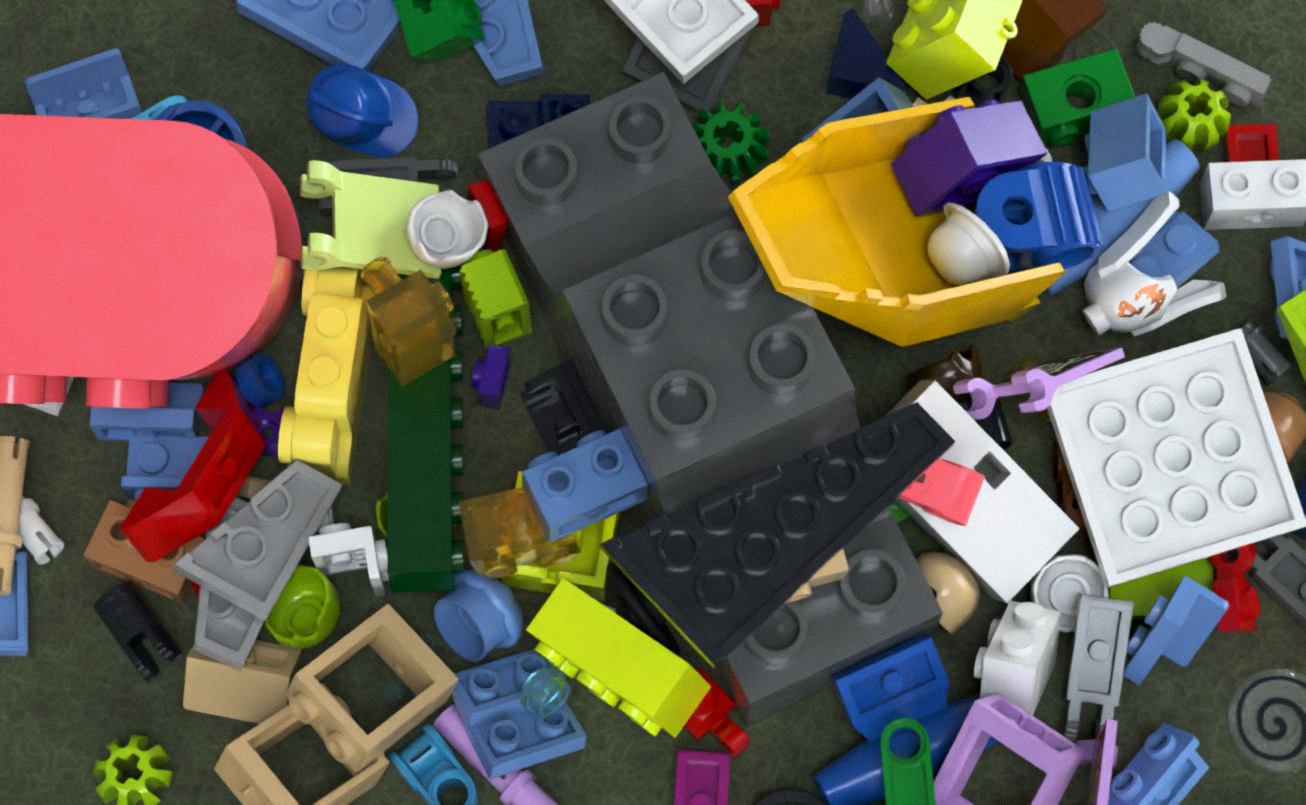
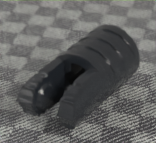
[93,580,182,684]

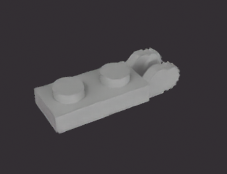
[1135,21,1271,108]

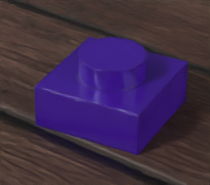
[471,344,511,410]

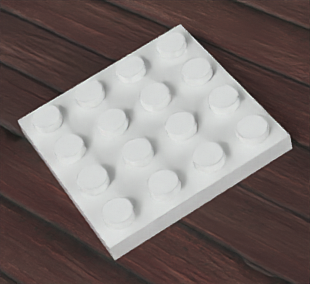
[1047,328,1306,588]

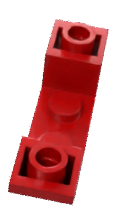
[119,369,267,562]

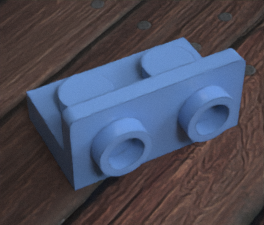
[121,435,209,501]

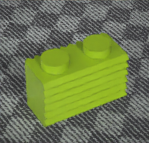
[459,249,532,349]

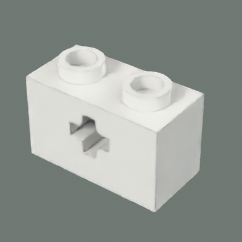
[1199,159,1306,230]

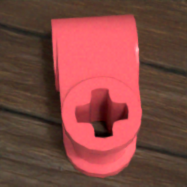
[898,459,985,526]

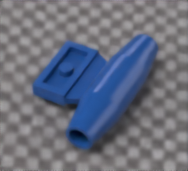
[813,633,999,805]

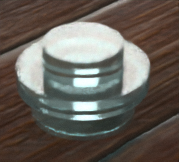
[520,667,571,717]

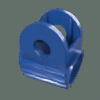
[973,162,1103,274]

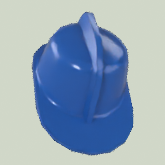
[306,63,419,158]

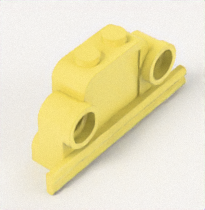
[278,267,380,485]

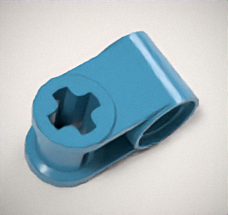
[387,723,480,805]

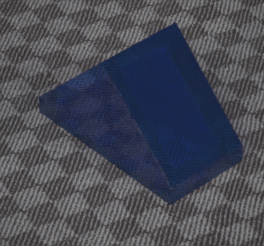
[826,8,906,99]

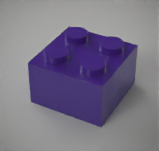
[891,100,1047,216]

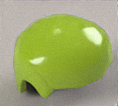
[265,564,341,649]

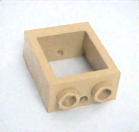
[285,603,459,773]
[214,683,390,805]

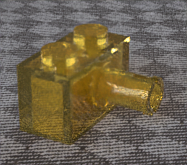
[360,257,457,387]
[459,488,581,578]

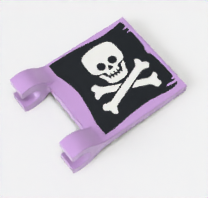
[953,348,1125,420]

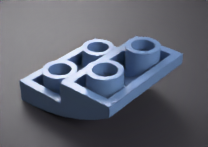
[452,648,587,779]

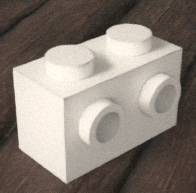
[974,600,1061,716]

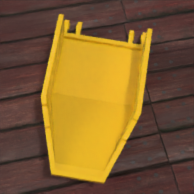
[728,97,1065,347]

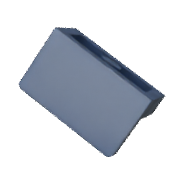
[90,382,204,441]

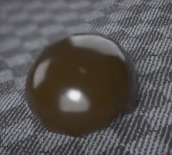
[907,344,983,403]

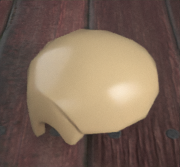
[916,551,980,634]

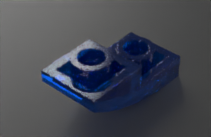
[485,94,590,149]

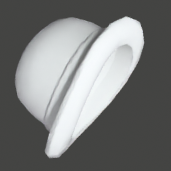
[927,202,1010,286]

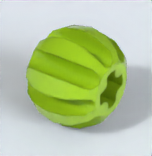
[1157,78,1231,152]
[93,734,173,805]

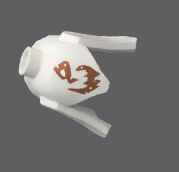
[1082,191,1227,336]

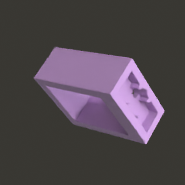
[933,693,1085,805]

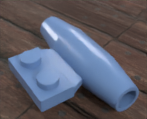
[1042,139,1220,297]

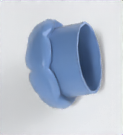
[434,568,523,662]

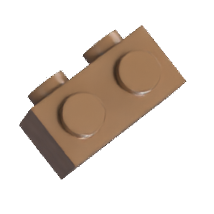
[83,500,204,606]

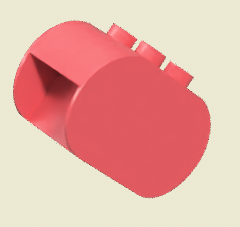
[0,114,303,408]

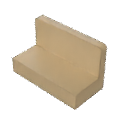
[183,640,302,724]

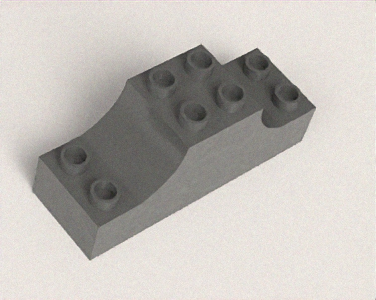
[478,72,943,727]

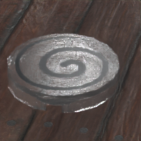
[1226,669,1306,774]

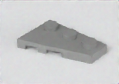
[172,460,343,621]

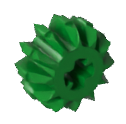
[691,100,770,187]

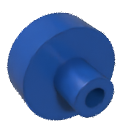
[236,353,285,408]

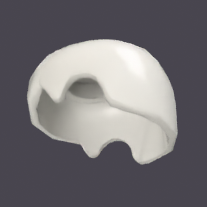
[405,190,489,269]
[1030,554,1109,633]

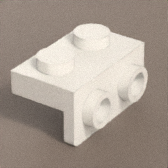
[308,523,389,597]

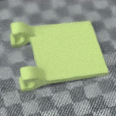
[300,160,441,279]

